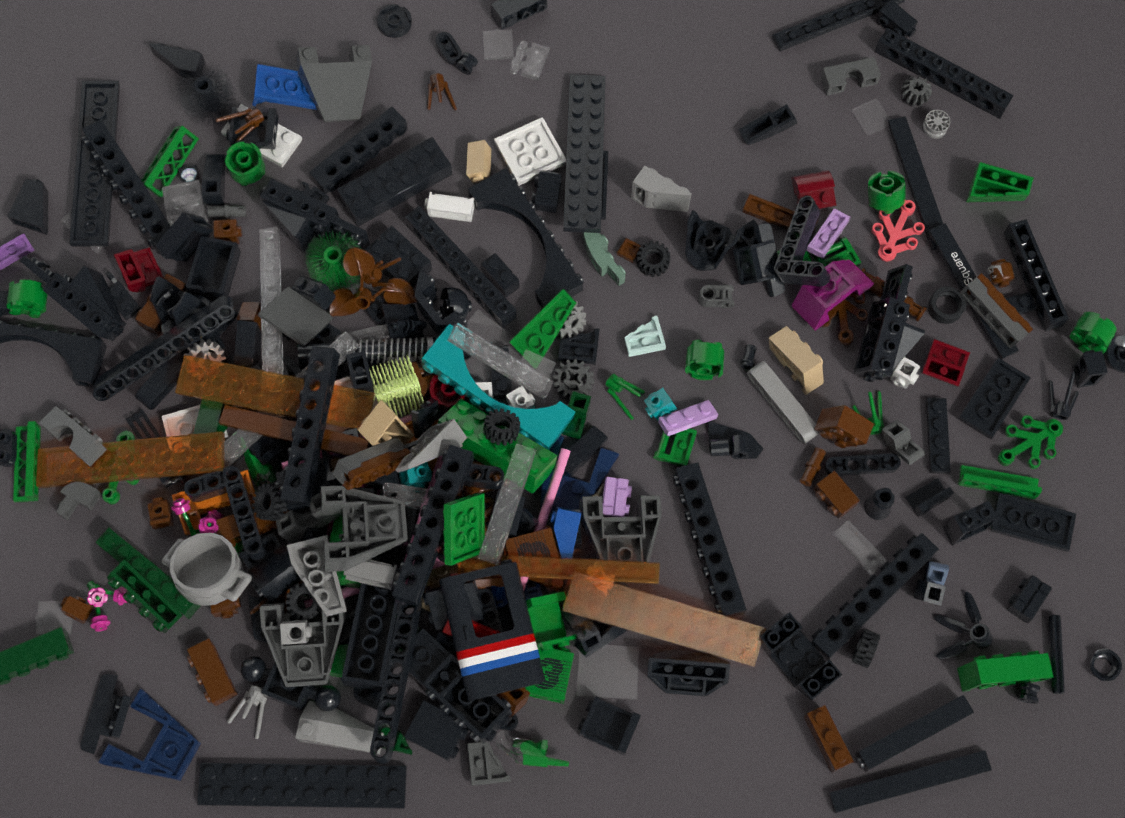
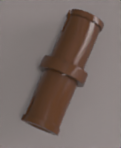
[799,447,826,487]

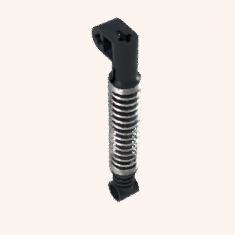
[298,336,472,372]

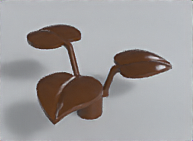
[330,247,416,316]

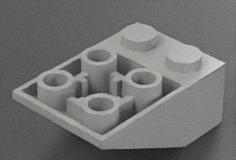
[631,166,692,212]

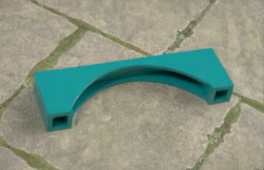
[421,324,575,450]

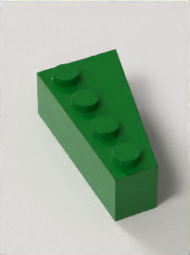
[957,651,1053,692]

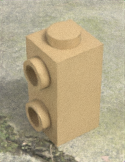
[466,140,491,183]

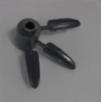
[934,592,993,659]

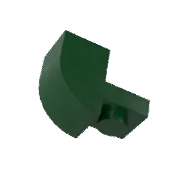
[562,391,591,439]

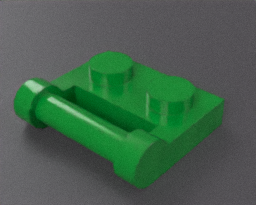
[812,237,861,267]
[653,428,697,467]

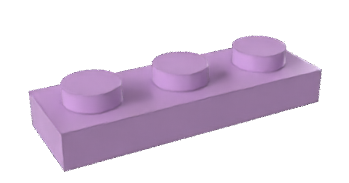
[807,209,850,259]
[658,400,718,436]

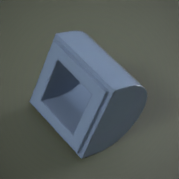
[924,561,949,585]

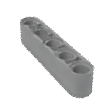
[747,361,820,444]

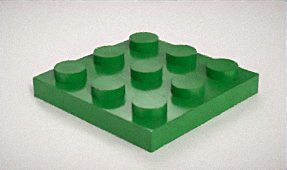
[443,492,485,566]

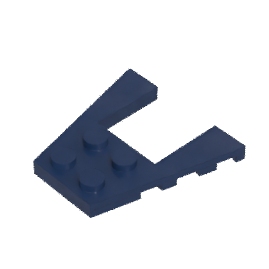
[540,435,619,513]
[98,689,201,781]

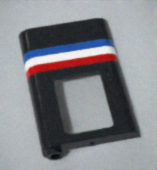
[439,559,546,701]

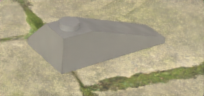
[395,419,467,472]
[287,535,347,617]
[296,701,384,754]

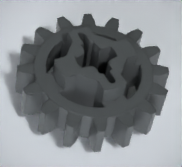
[553,359,594,399]

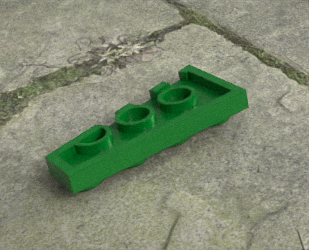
[510,289,577,369]

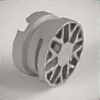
[922,110,950,139]

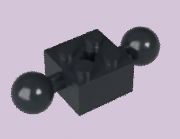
[240,656,341,711]

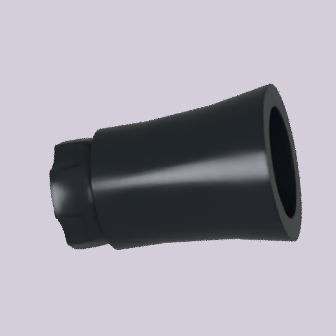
[864,487,895,520]

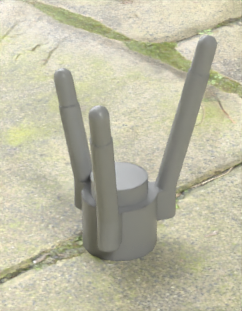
[227,685,267,739]

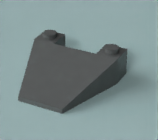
[296,45,372,122]
[321,486,408,572]
[579,495,662,575]
[260,598,346,687]

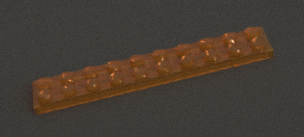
[175,355,376,429]
[36,432,225,488]
[562,571,766,667]

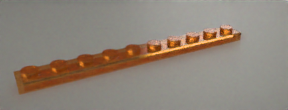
[457,554,660,584]

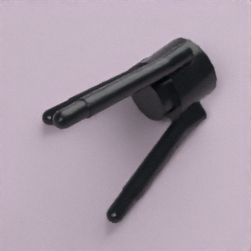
[1049,372,1079,420]

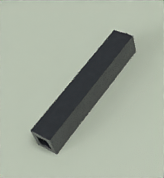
[855,695,974,772]

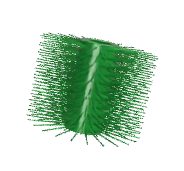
[306,232,361,292]

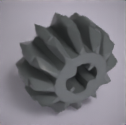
[901,75,932,107]

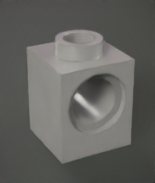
[280,620,312,645]

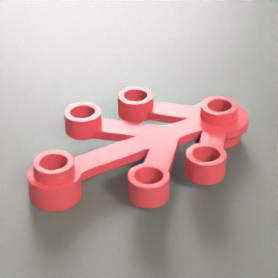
[871,200,925,262]

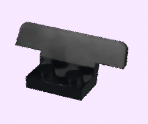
[733,223,785,297]
[80,674,132,754]

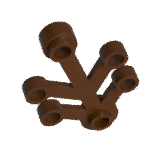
[821,291,868,345]

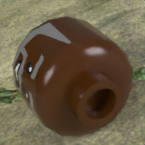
[988,259,1015,288]

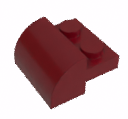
[791,170,837,209]
[114,247,164,292]
[921,339,971,387]

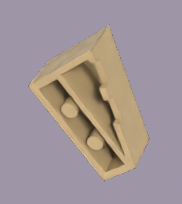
[769,326,824,395]
[358,400,414,446]

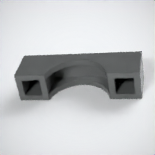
[39,406,107,466]

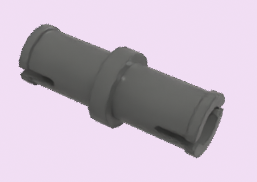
[208,204,246,219]

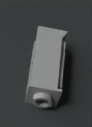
[344,560,400,589]

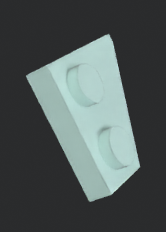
[624,316,666,357]

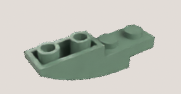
[582,232,626,286]

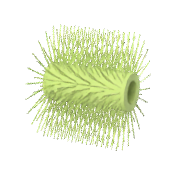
[369,356,424,417]

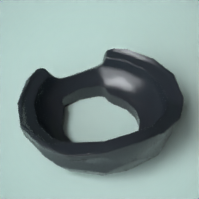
[1090,648,1122,681]

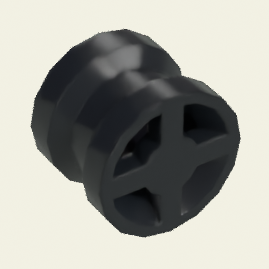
[456,52,478,75]
[1018,683,1040,704]

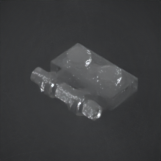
[510,41,550,81]

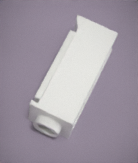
[425,192,475,222]

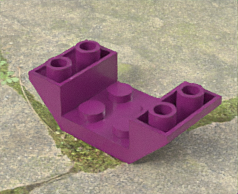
[791,259,874,331]

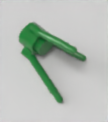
[605,374,645,420]
[852,391,884,435]

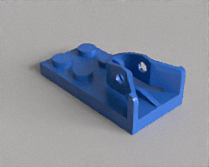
[252,64,317,110]

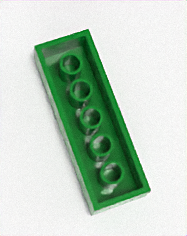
[438,399,557,494]

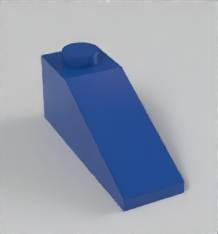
[550,507,581,572]

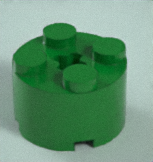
[225,142,265,186]
[868,171,906,214]
[7,280,48,318]
[1069,312,1117,354]
[685,340,725,380]

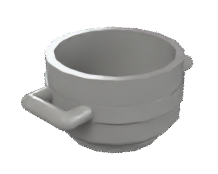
[162,533,252,606]

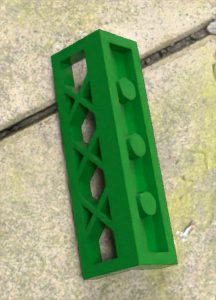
[141,125,199,197]
[13,421,41,502]
[958,465,1042,499]

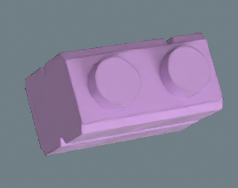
[602,477,632,517]

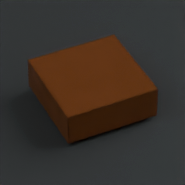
[617,238,641,263]

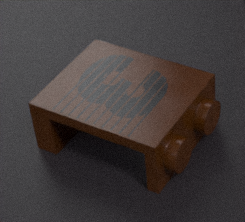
[502,525,562,577]

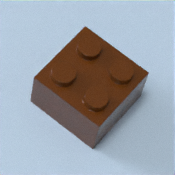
[814,405,874,448]

